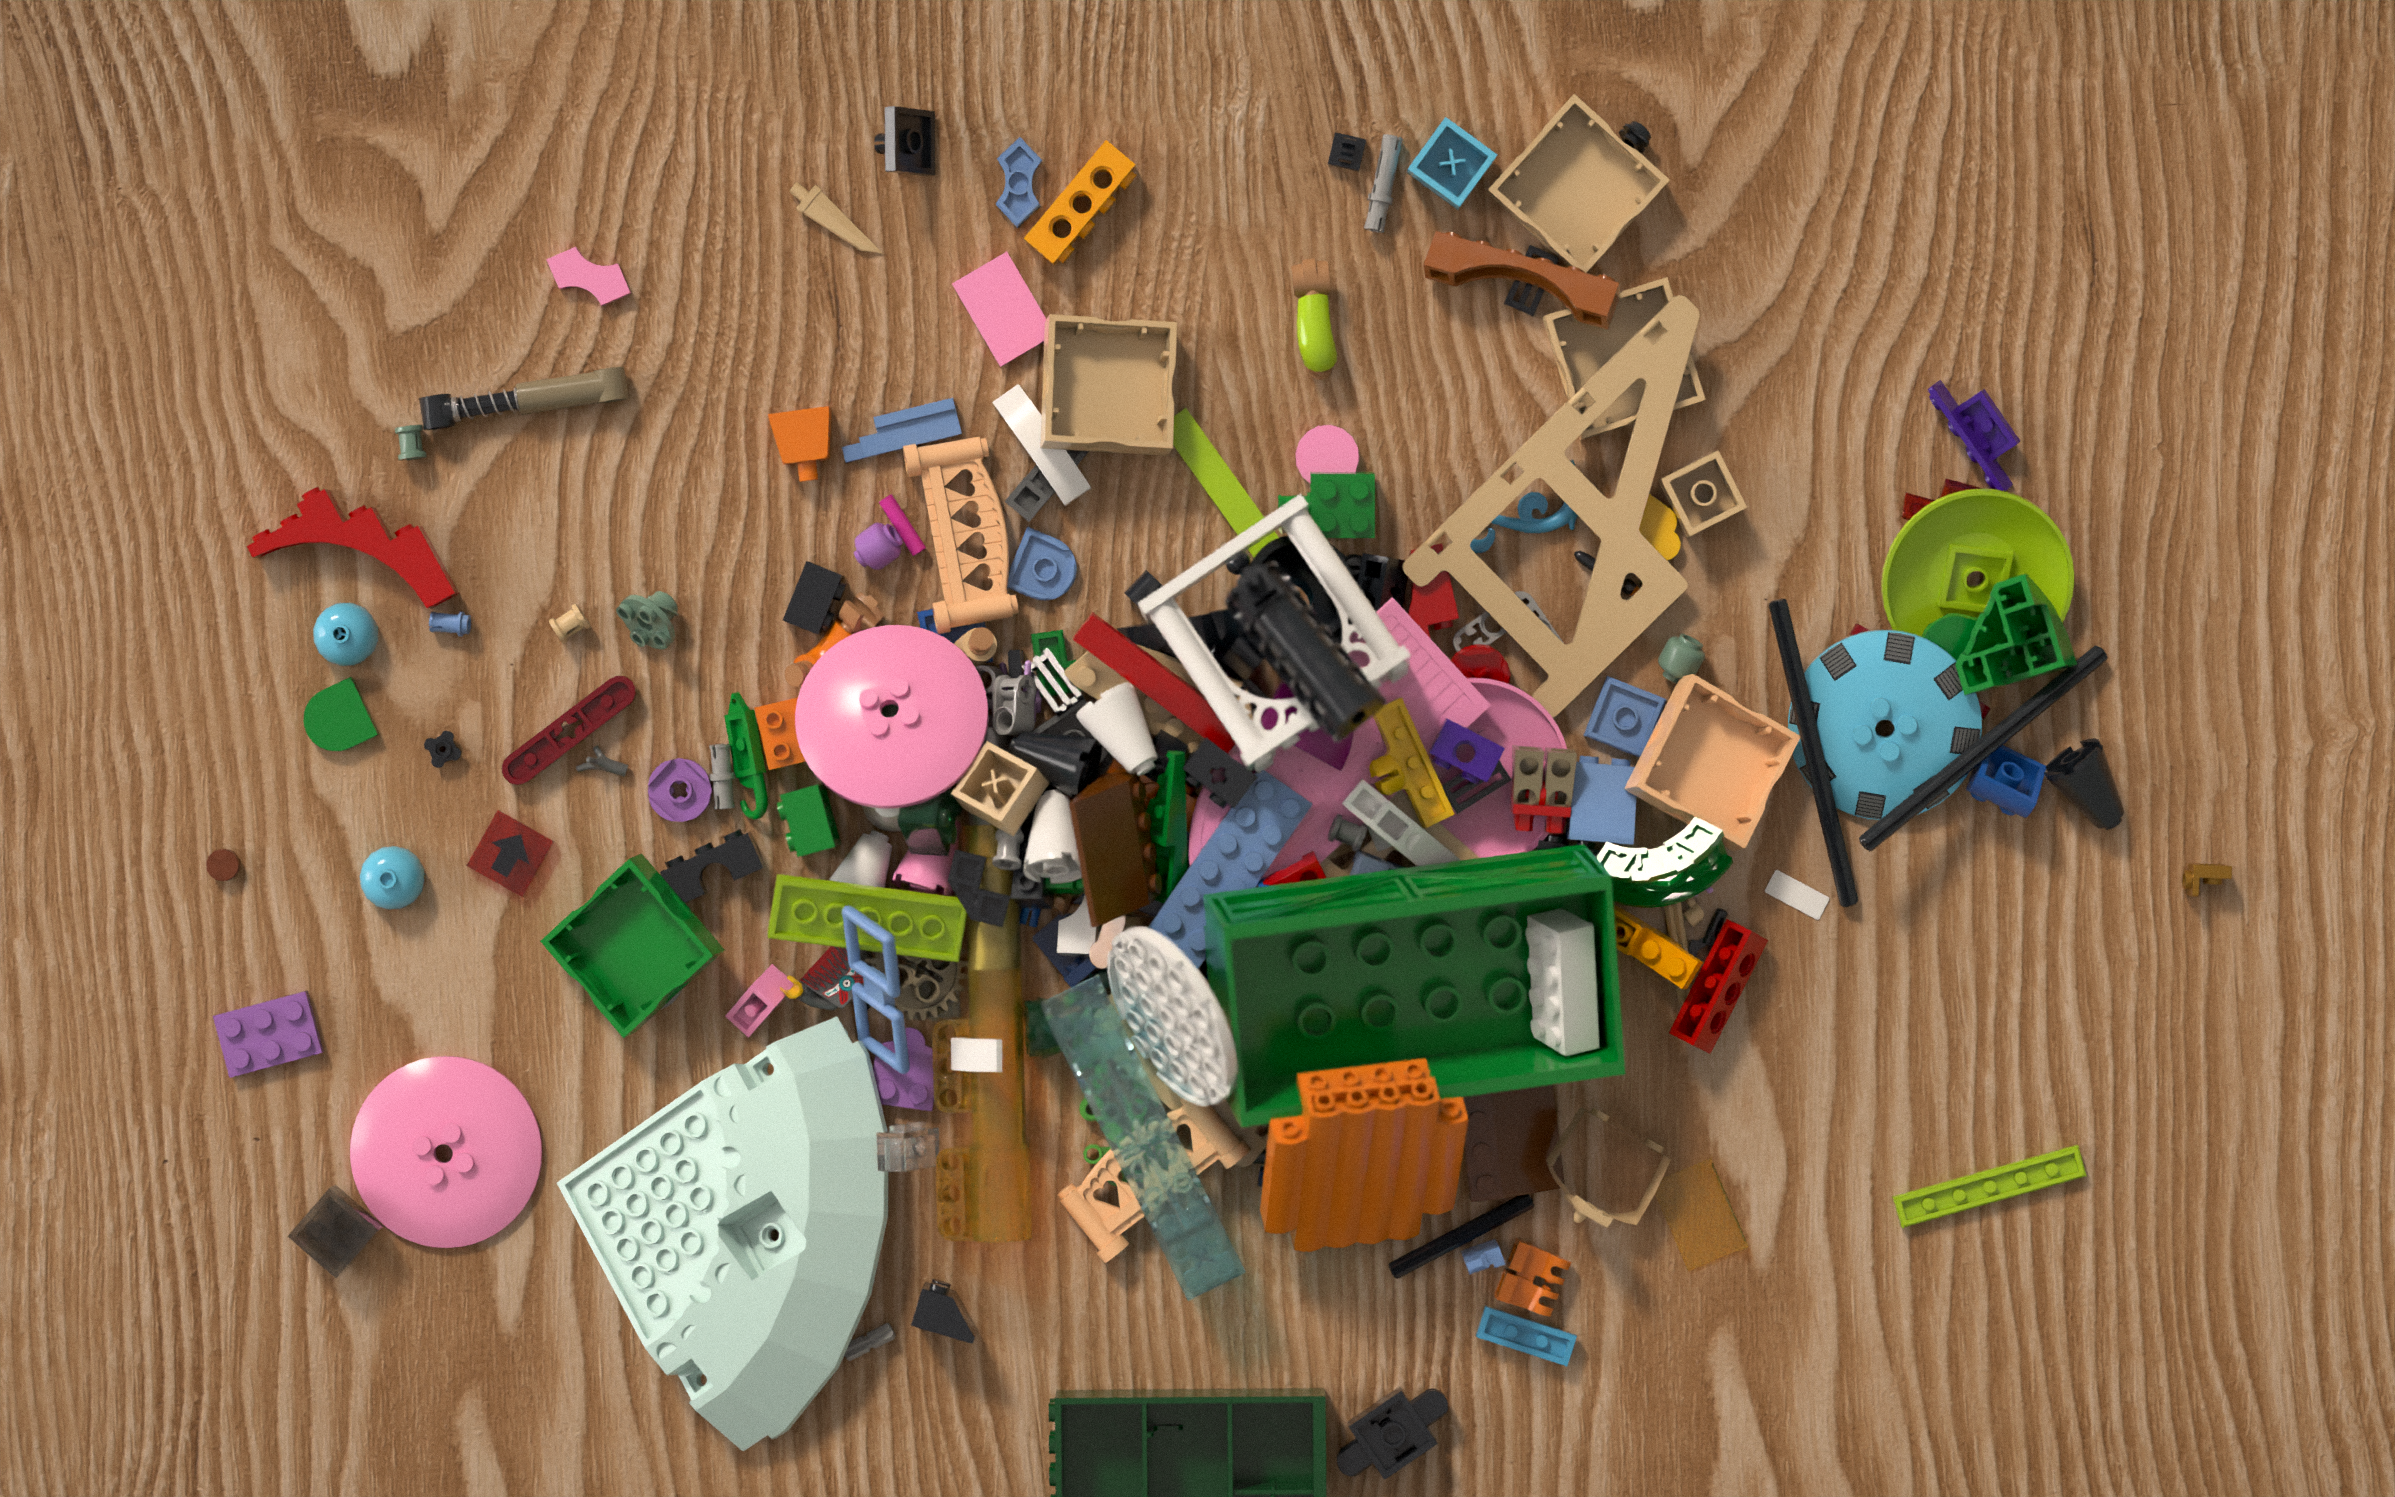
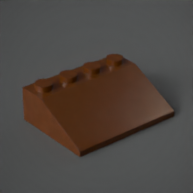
[1069,772,1162,927]
[1463,1085,1565,1202]

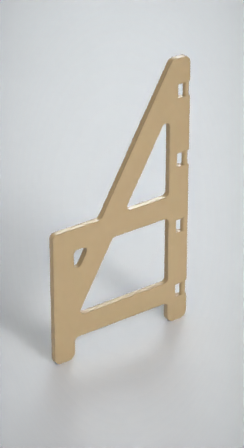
[1402,295,1700,718]

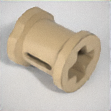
[548,603,591,644]

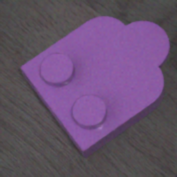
[873,1027,939,1111]

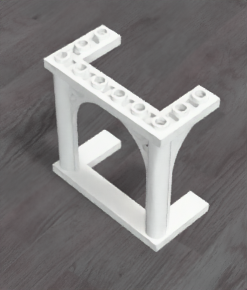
[1138,494,1411,774]

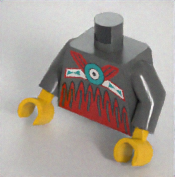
[780,946,873,1011]

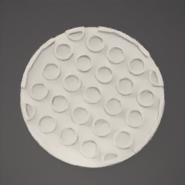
[1107,926,1237,1107]

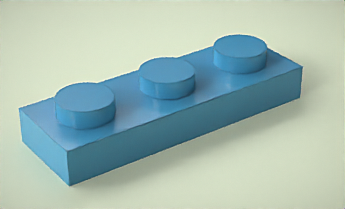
[1475,1305,1577,1366]

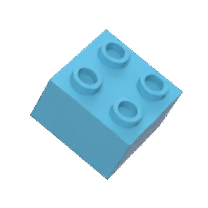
[1406,117,1497,210]

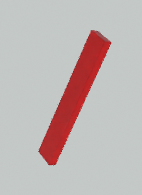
[1073,612,1236,754]

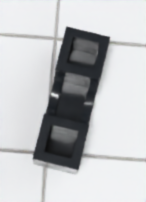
[660,829,766,903]

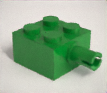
[1278,472,1375,538]

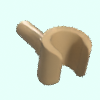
[1683,897,1704,927]

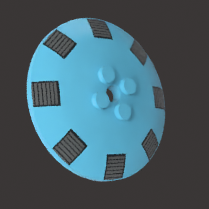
[1788,630,1982,820]

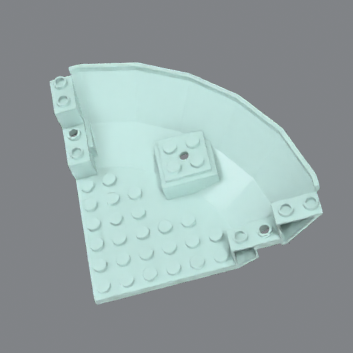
[557,1016,889,1451]

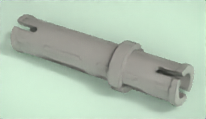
[1364,134,1403,233]

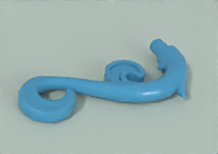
[1470,460,1578,554]

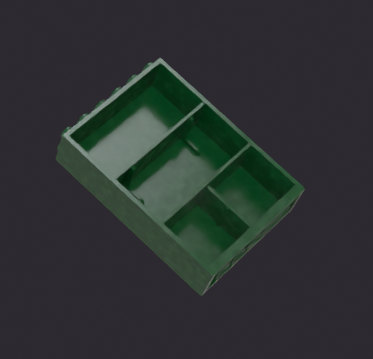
[1049,1388,1326,1497]

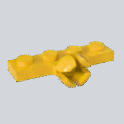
[1369,697,1455,828]

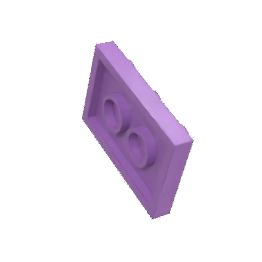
[213,991,324,1078]

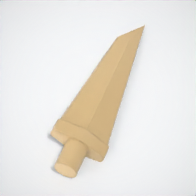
[789,182,883,254]

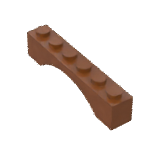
[1423,231,1620,330]

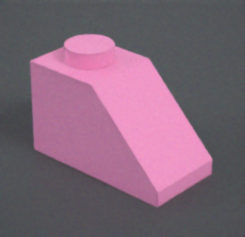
[725,964,793,1038]

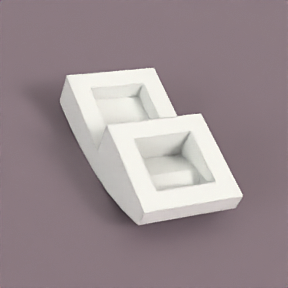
[951,1037,1002,1072]

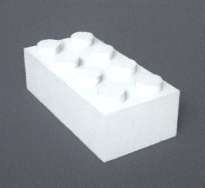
[1526,908,1599,1056]

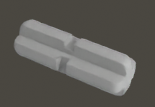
[844,1323,896,1361]

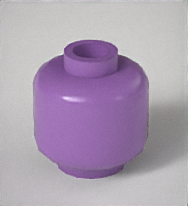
[854,523,903,570]

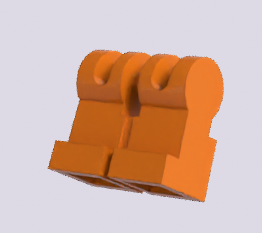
[1494,1238,1572,1317]

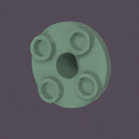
[616,591,678,649]

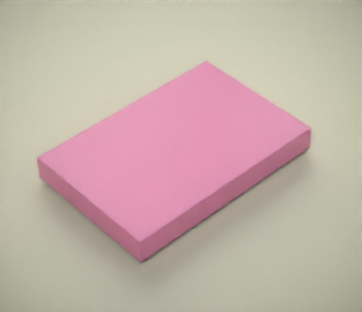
[952,252,1046,367]

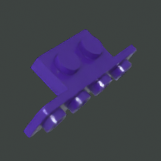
[1928,380,2020,491]

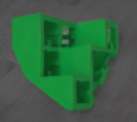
[1955,574,2077,695]

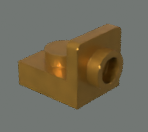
[2182,863,2232,897]

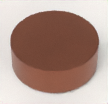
[206,849,240,881]

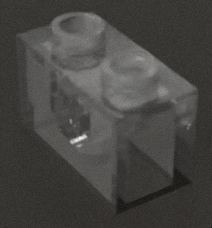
[877,1122,940,1172]

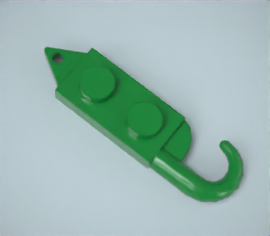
[724,692,768,820]

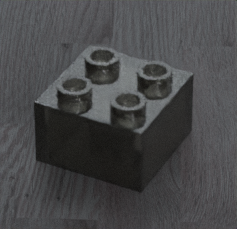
[287,1184,384,1278]

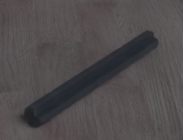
[1389,1194,1534,1279]

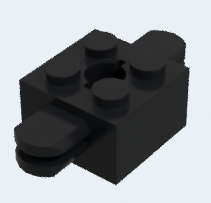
[1337,1386,1448,1480]

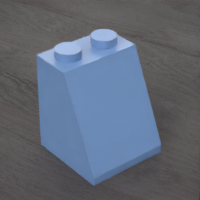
[1565,756,1636,845]

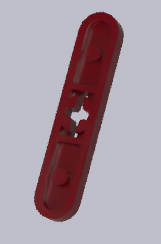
[502,676,637,785]

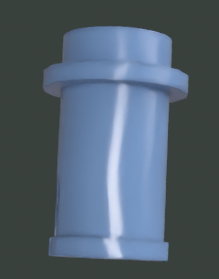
[429,611,471,637]

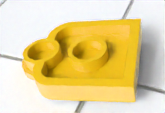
[1593,494,1681,560]

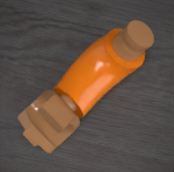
[784,592,884,687]

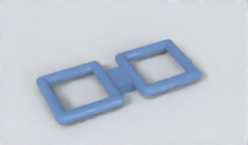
[842,905,910,1074]

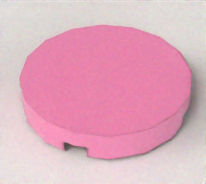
[1295,425,1359,483]

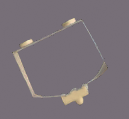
[1546,1107,1671,1228]

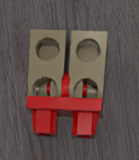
[1510,745,1577,834]

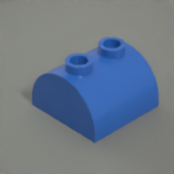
[1966,745,2046,818]

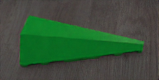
[1146,751,1188,904]

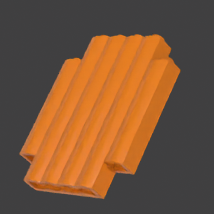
[1260,1059,1468,1252]

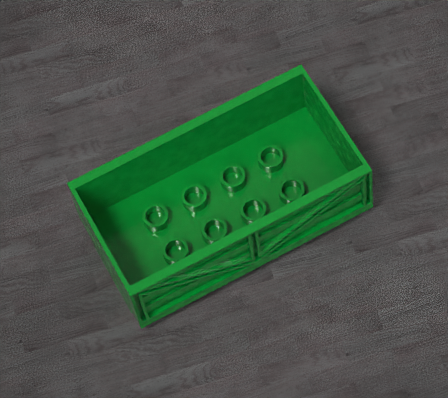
[1203,844,1625,1127]

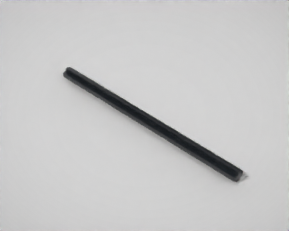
[1769,599,1858,907]
[1859,646,2108,851]

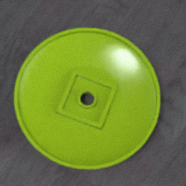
[1881,489,2074,636]

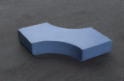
[996,137,1042,228]

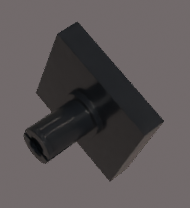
[874,106,935,176]

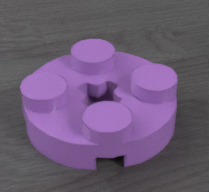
[648,758,713,822]

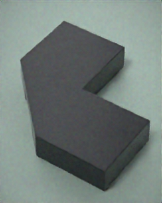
[947,849,1011,927]

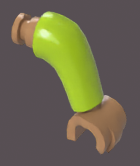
[1291,258,1337,380]

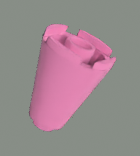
[891,810,960,897]

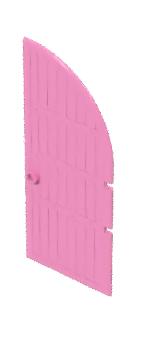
[1189,597,1491,888]

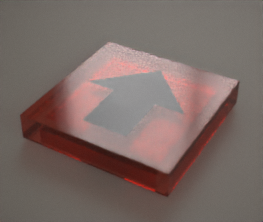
[466,810,555,897]

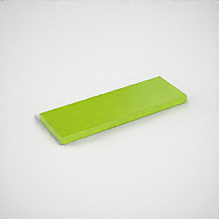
[767,874,967,962]

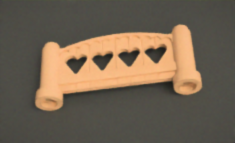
[903,437,1019,634]
[1057,1097,1251,1263]

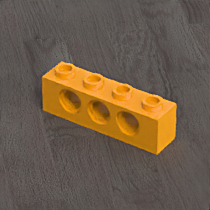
[1024,140,1137,265]

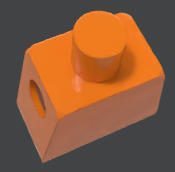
[768,406,831,482]

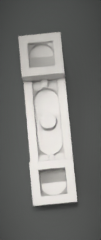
[992,384,1091,506]

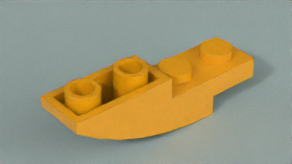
[1613,904,1703,989]

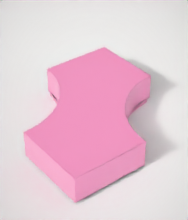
[546,247,632,306]

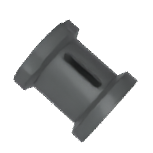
[1327,813,1367,852]

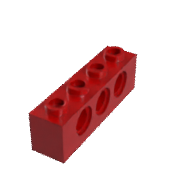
[1669,919,1768,1054]

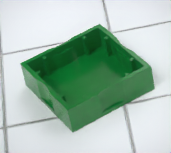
[540,853,725,1038]

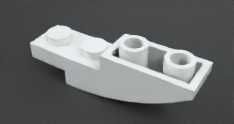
[1341,779,1460,866]

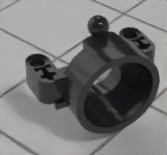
[1221,535,1353,681]

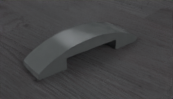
[1005,450,1089,522]

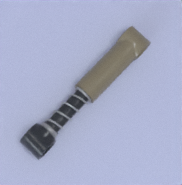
[419,367,629,430]

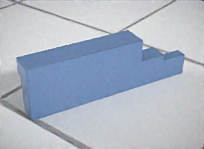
[842,398,962,463]
[1461,1239,1505,1274]

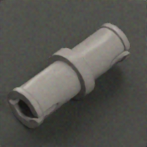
[709,743,735,809]

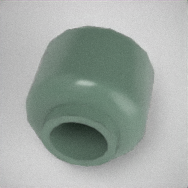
[1658,634,1706,683]

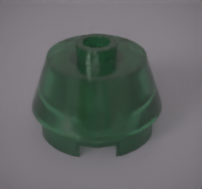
[1024,996,1073,1060]

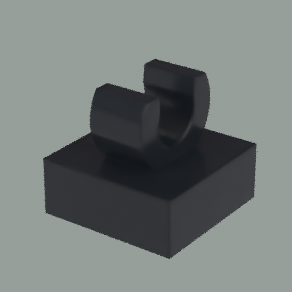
[1328,132,1366,172]

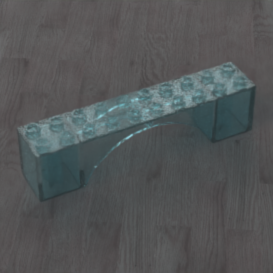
[1041,974,1246,1301]

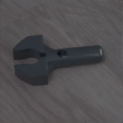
[1688,908,1728,957]

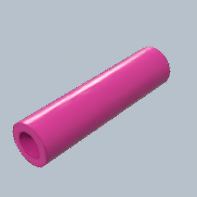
[879,494,926,556]

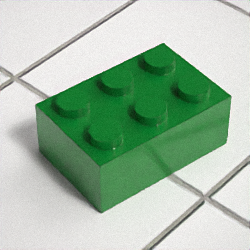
[777,783,842,857]

